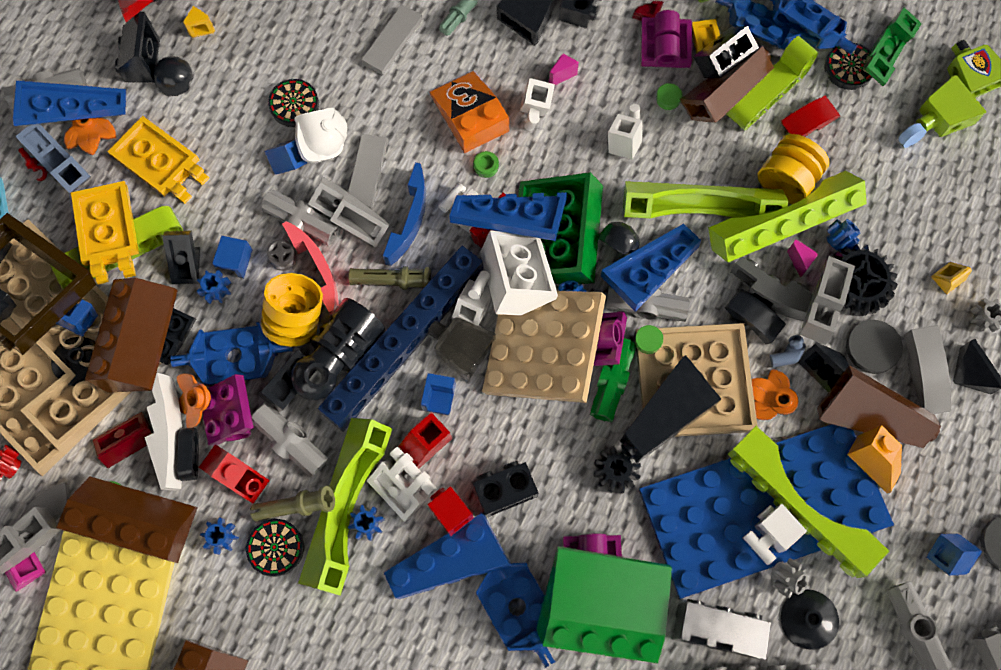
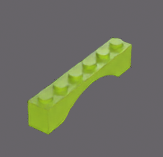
[708,170,867,262]
[623,181,788,219]
[298,418,392,595]
[728,425,890,579]

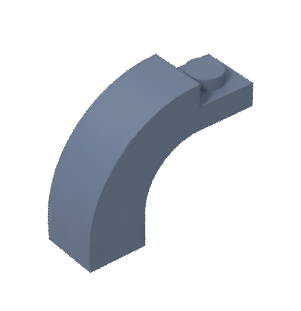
[15,124,91,194]

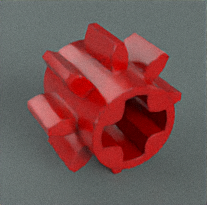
[0,444,22,480]

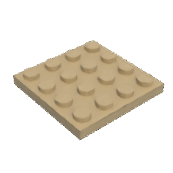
[482,291,606,403]
[635,323,757,437]

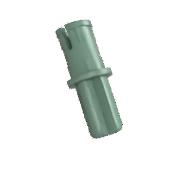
[439,0,478,36]

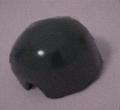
[153,56,193,96]
[597,222,640,255]

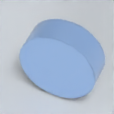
[898,123,926,148]

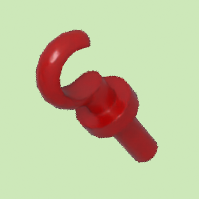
[18,147,47,181]

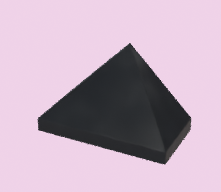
[953,339,1001,394]
[798,342,849,392]

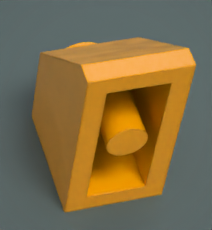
[847,425,902,494]

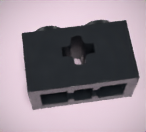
[693,26,759,78]

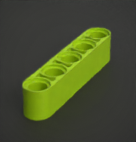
[50,206,183,289]

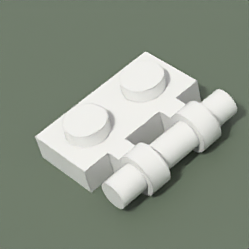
[367,447,436,522]

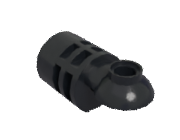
[291,298,385,400]

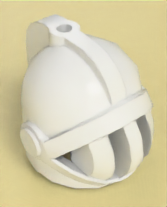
[294,108,347,163]

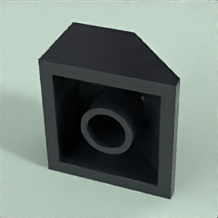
[115,11,160,83]

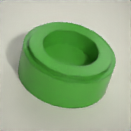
[656,83,682,110]
[473,151,499,178]
[635,325,663,354]

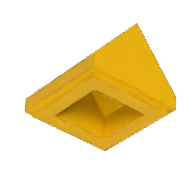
[184,6,215,38]
[931,262,972,295]

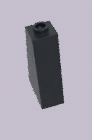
[497,0,558,46]
[620,355,722,463]

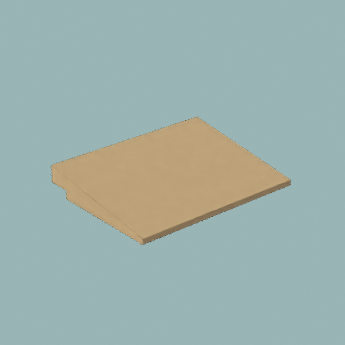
[0,219,162,476]

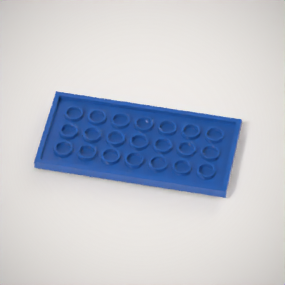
[639,424,894,599]

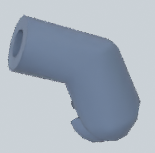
[770,335,805,368]

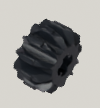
[593,446,641,494]

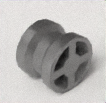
[267,239,297,271]

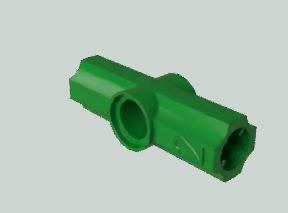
[590,338,636,422]

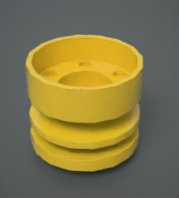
[757,134,829,204]
[260,273,323,347]

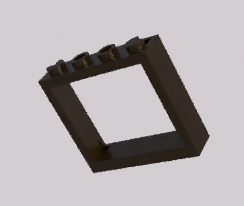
[0,213,96,355]

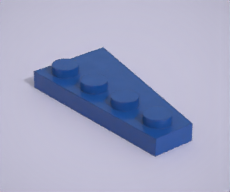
[13,81,126,126]
[449,193,567,241]
[601,224,701,312]
[383,513,511,599]

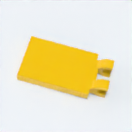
[107,116,209,204]
[71,181,139,285]

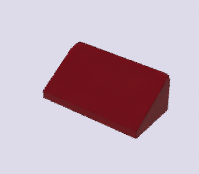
[92,412,154,468]

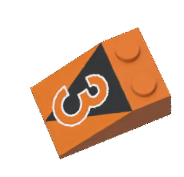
[429,71,509,153]

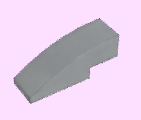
[308,177,389,247]
[799,256,855,345]
[904,325,951,414]
[0,506,61,575]

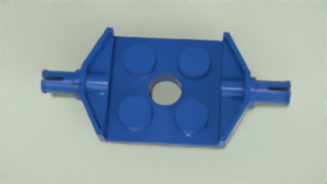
[716,0,820,50]
[770,0,858,55]
[171,322,294,385]
[476,563,556,668]

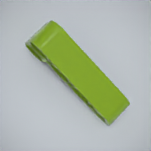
[726,36,819,131]

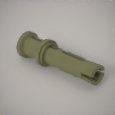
[349,266,431,290]
[250,486,335,522]

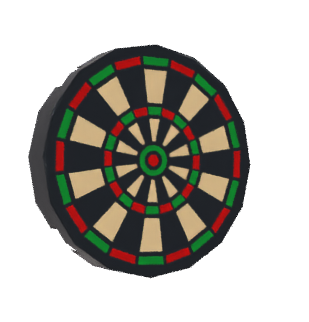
[824,42,873,90]
[268,79,320,127]
[246,518,305,577]

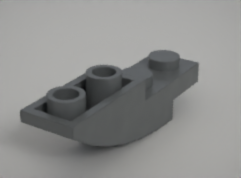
[731,257,813,321]

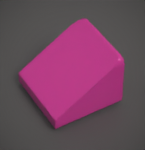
[549,54,579,86]
[787,239,818,277]
[5,552,46,592]

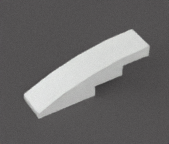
[145,373,183,491]

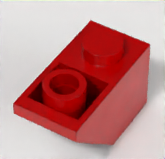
[398,412,452,469]
[198,444,270,504]
[427,486,474,536]

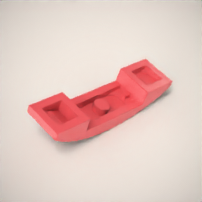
[282,221,339,315]

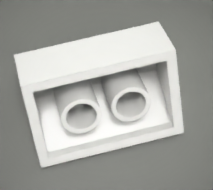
[480,231,558,315]

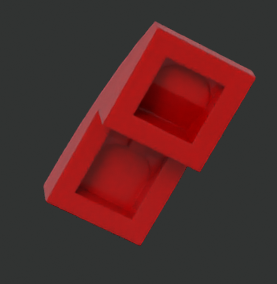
[781,95,840,137]

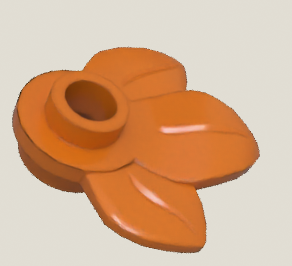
[64,117,116,155]
[751,369,798,420]
[176,373,211,428]

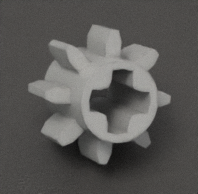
[970,298,1001,333]
[771,558,809,598]

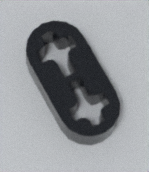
[178,428,199,481]

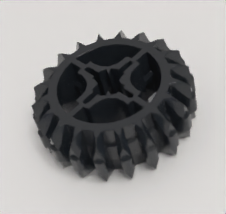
[832,244,898,316]

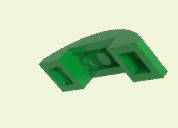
[864,7,922,86]

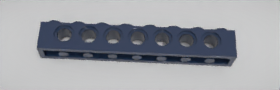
[317,245,483,432]

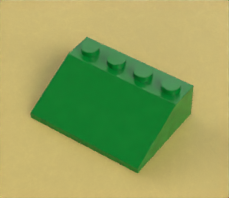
[518,172,603,284]
[537,546,672,663]

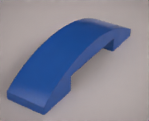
[383,162,426,266]

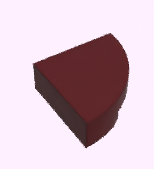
[632,0,664,21]

